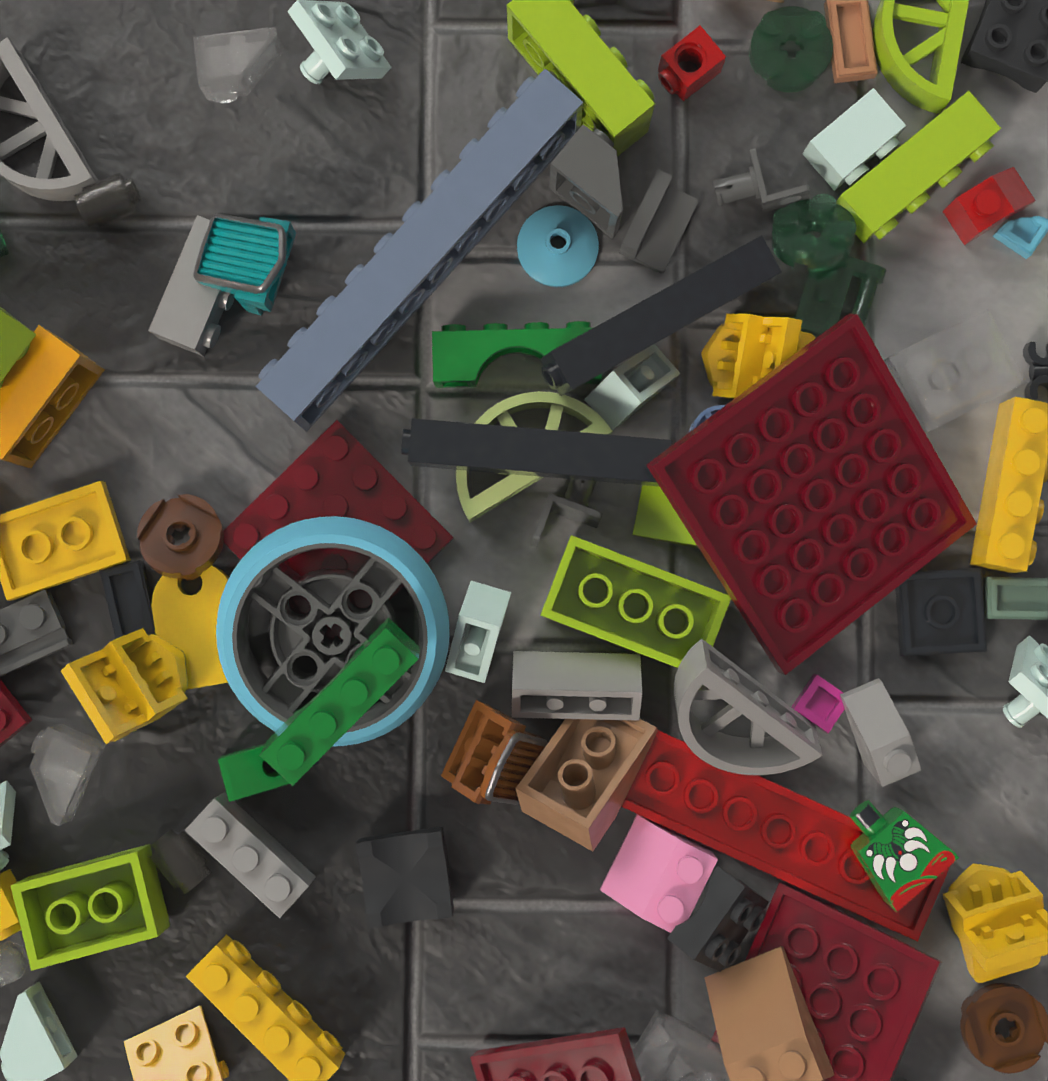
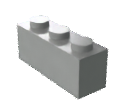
[148,215,235,357]
[512,651,642,721]
[185,792,316,918]

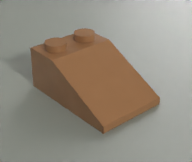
[516,719,658,851]
[704,946,835,1081]

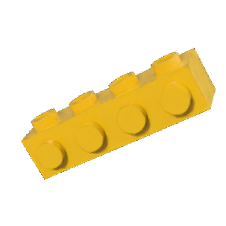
[970,396,1048,573]
[186,934,345,1081]

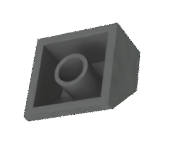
[549,124,623,239]

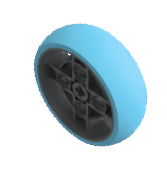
[216,516,450,746]

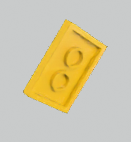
[0,481,131,601]

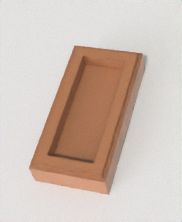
[824,0,878,83]

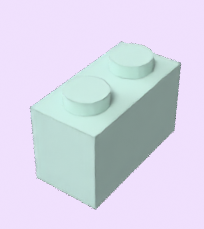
[803,88,906,191]

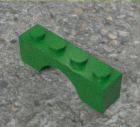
[432,321,602,388]
[260,618,420,786]

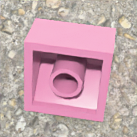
[600,814,718,933]

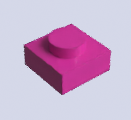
[791,674,845,734]

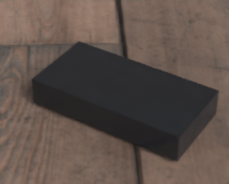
[99,560,156,639]

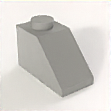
[840,678,921,787]

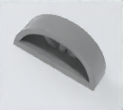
[0,37,104,201]
[674,639,823,775]

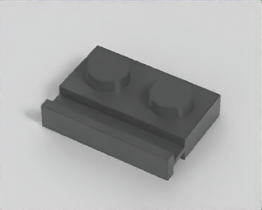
[0,590,74,678]

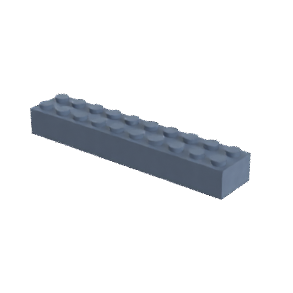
[255,69,583,432]

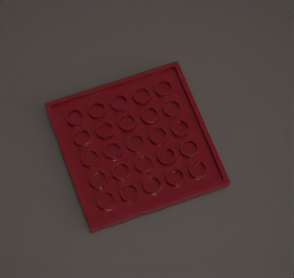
[646,314,977,675]

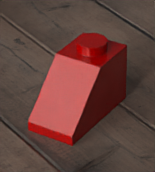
[942,167,1036,246]

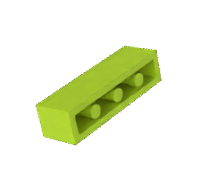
[832,91,1001,244]

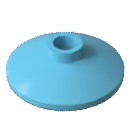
[517,205,599,287]

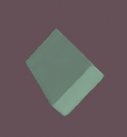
[984,577,1048,620]

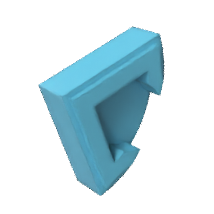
[992,216,1048,259]

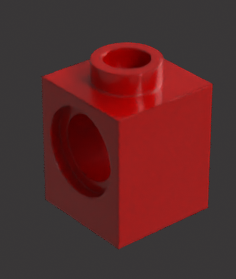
[658,25,726,102]

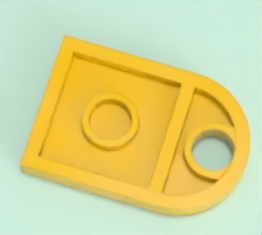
[152,565,229,690]

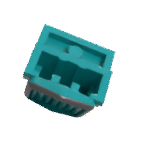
[193,213,296,316]

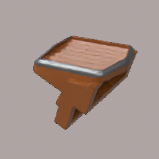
[441,700,548,805]

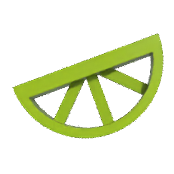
[872,0,969,114]

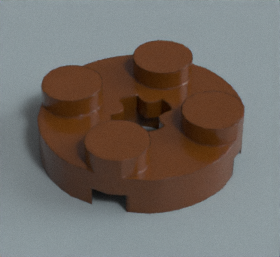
[137,494,224,580]
[960,983,1048,1074]

